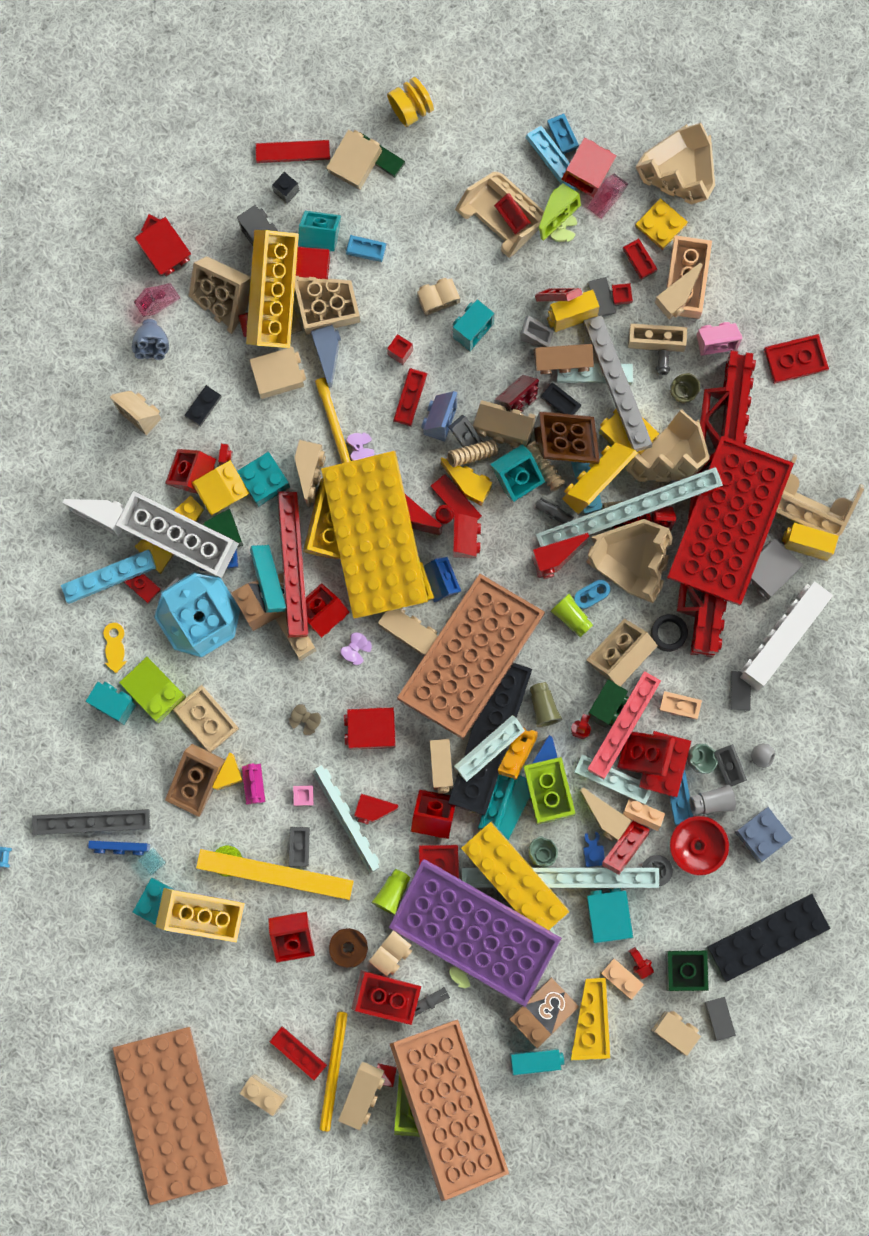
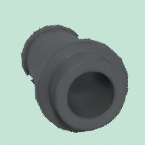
[655,350,671,375]

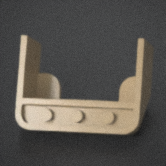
[776,454,864,536]

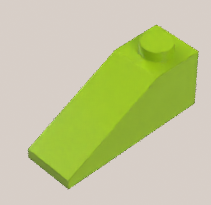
[539,183,581,241]

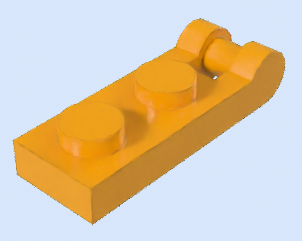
[498,727,538,779]

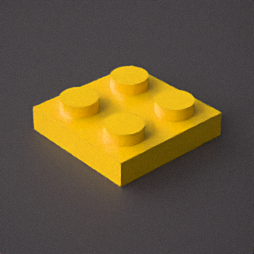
[635,198,688,250]

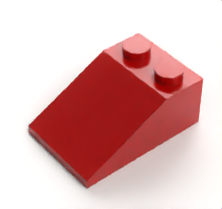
[405,494,442,536]
[453,513,481,558]
[532,533,589,579]
[351,970,422,1025]

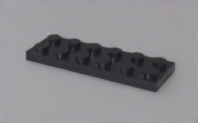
[707,894,831,982]

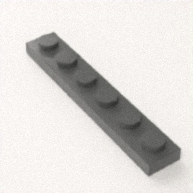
[32,809,151,835]

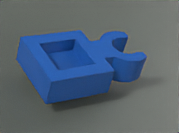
[583,832,605,867]

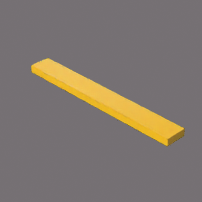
[196,849,354,900]

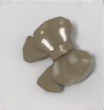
[289,704,322,735]

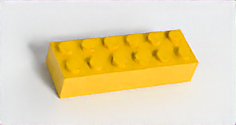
[246,230,299,348]
[461,822,570,930]

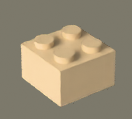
[651,1011,701,1056]

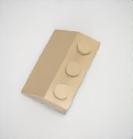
[586,618,658,686]

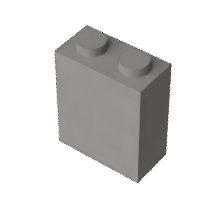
[749,538,803,600]

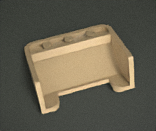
[455,172,544,258]

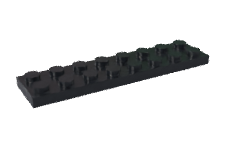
[448,663,532,816]

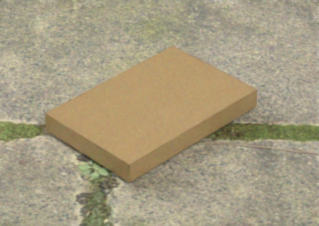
[172,685,239,753]

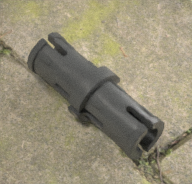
[535,497,574,524]
[414,987,450,1017]

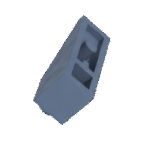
[311,325,341,388]

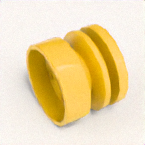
[387,77,434,127]

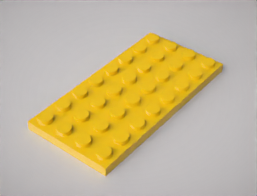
[321,451,428,619]

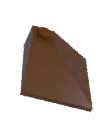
[534,412,600,464]

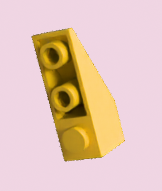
[441,457,493,506]

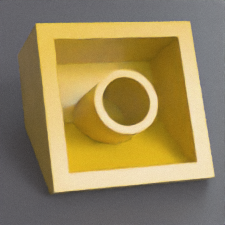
[192,460,250,515]

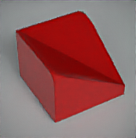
[377,1063,397,1087]

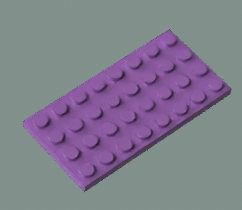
[389,859,562,1007]

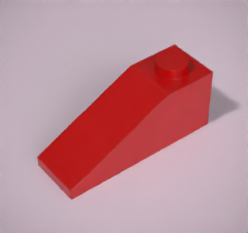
[651,506,676,532]

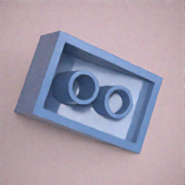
[421,391,457,442]

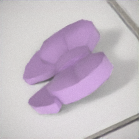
[346,433,374,461]
[340,632,372,665]

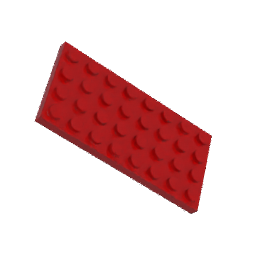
[667,436,794,606]

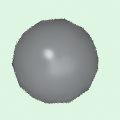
[751,743,775,768]

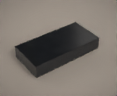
[540,382,582,415]

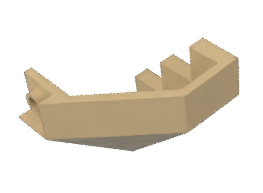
[636,123,715,204]
[625,409,710,482]
[586,519,673,603]

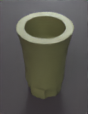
[530,682,563,728]

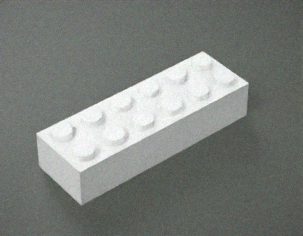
[116,491,239,578]
[740,581,833,692]

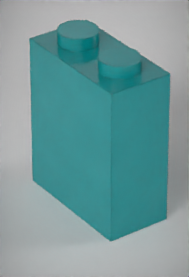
[586,888,633,943]
[510,1048,565,1075]

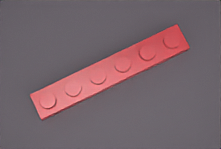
[587,671,661,780]

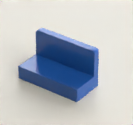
[424,557,461,602]

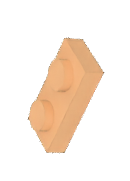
[659,691,702,720]
[623,798,665,831]
[601,958,644,1000]

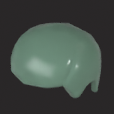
[687,743,718,774]
[528,836,558,867]

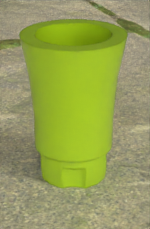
[550,593,593,637]
[371,869,411,915]

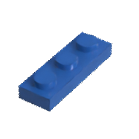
[88,841,150,856]

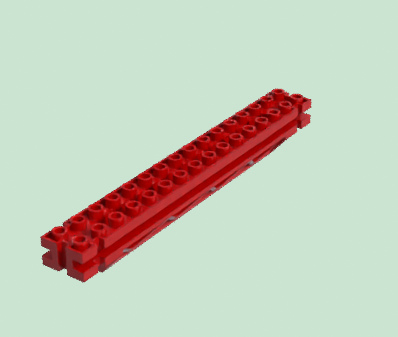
[677,350,756,658]

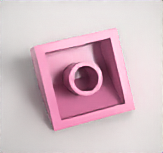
[696,322,742,356]

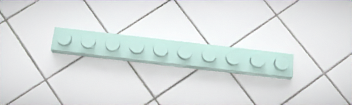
[536,467,723,547]
[462,868,659,888]

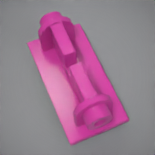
[242,763,266,805]

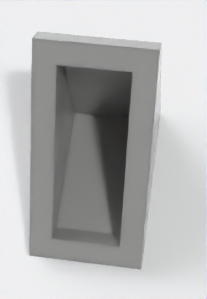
[521,315,554,347]

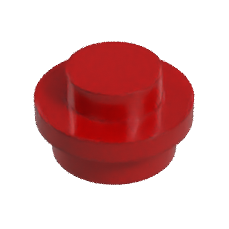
[435,505,454,524]

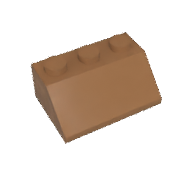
[533,344,594,374]

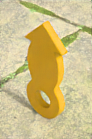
[103,623,127,674]

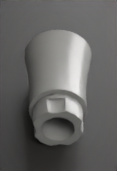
[689,785,736,814]

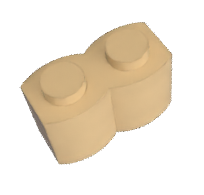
[417,278,460,316]
[368,930,412,976]

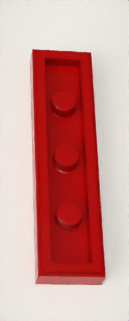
[256,140,330,163]

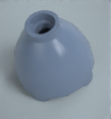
[132,319,169,360]

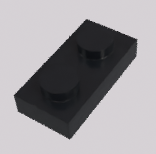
[185,385,222,427]

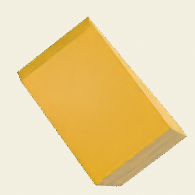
[212,752,243,791]

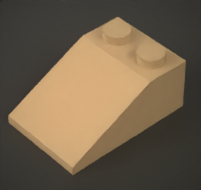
[110,391,161,436]

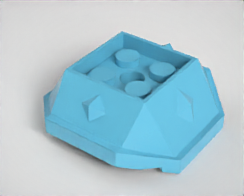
[154,572,240,657]

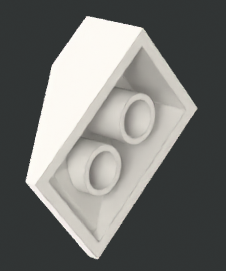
[62,499,124,536]

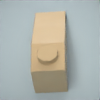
[655,263,703,320]
[276,613,316,661]
[580,788,631,842]

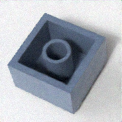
[735,807,792,863]

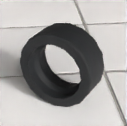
[650,614,688,652]

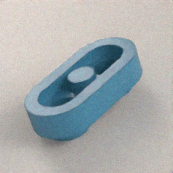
[574,580,610,609]

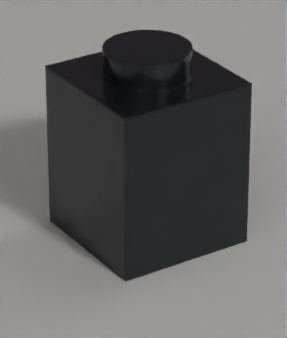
[272,172,300,204]

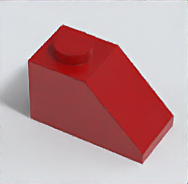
[354,794,399,825]

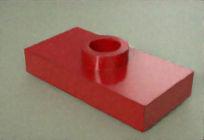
[494,193,531,235]
[623,238,658,280]
[124,574,161,604]

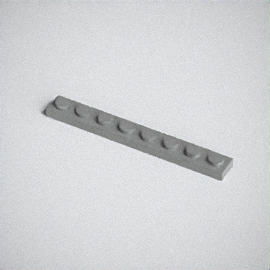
[584,315,652,452]

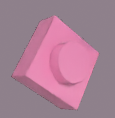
[293,786,314,806]

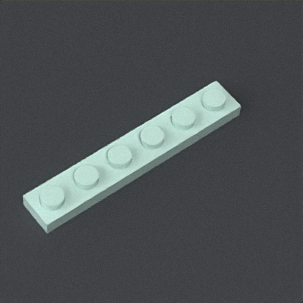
[313,765,379,874]

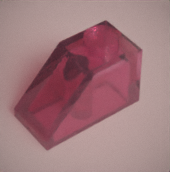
[587,173,628,219]
[134,283,180,317]

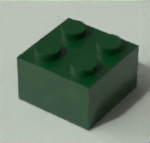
[587,679,629,728]
[665,950,709,991]

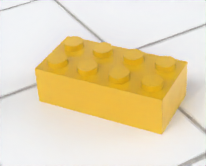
[155,888,245,942]

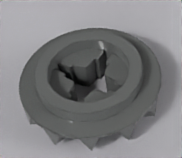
[642,855,673,886]

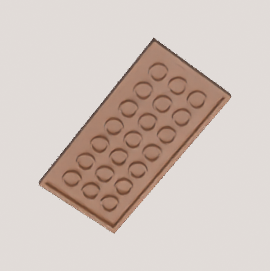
[397,574,545,739]
[390,1019,509,1201]
[113,1027,229,1205]

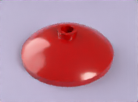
[670,816,729,875]

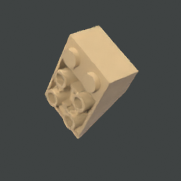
[295,440,326,508]

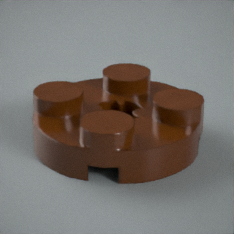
[329,928,368,968]

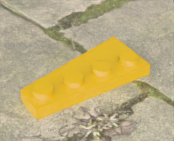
[135,495,204,574]
[570,978,610,1060]

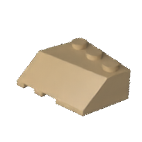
[189,256,251,334]
[295,276,360,335]
[473,400,536,449]

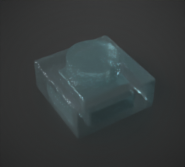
[138,848,167,876]

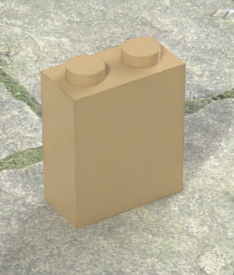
[326,130,382,190]
[249,347,306,399]
[430,739,453,794]
[239,1074,288,1116]

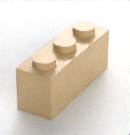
[628,324,687,352]
[378,608,438,656]
[338,1062,385,1130]

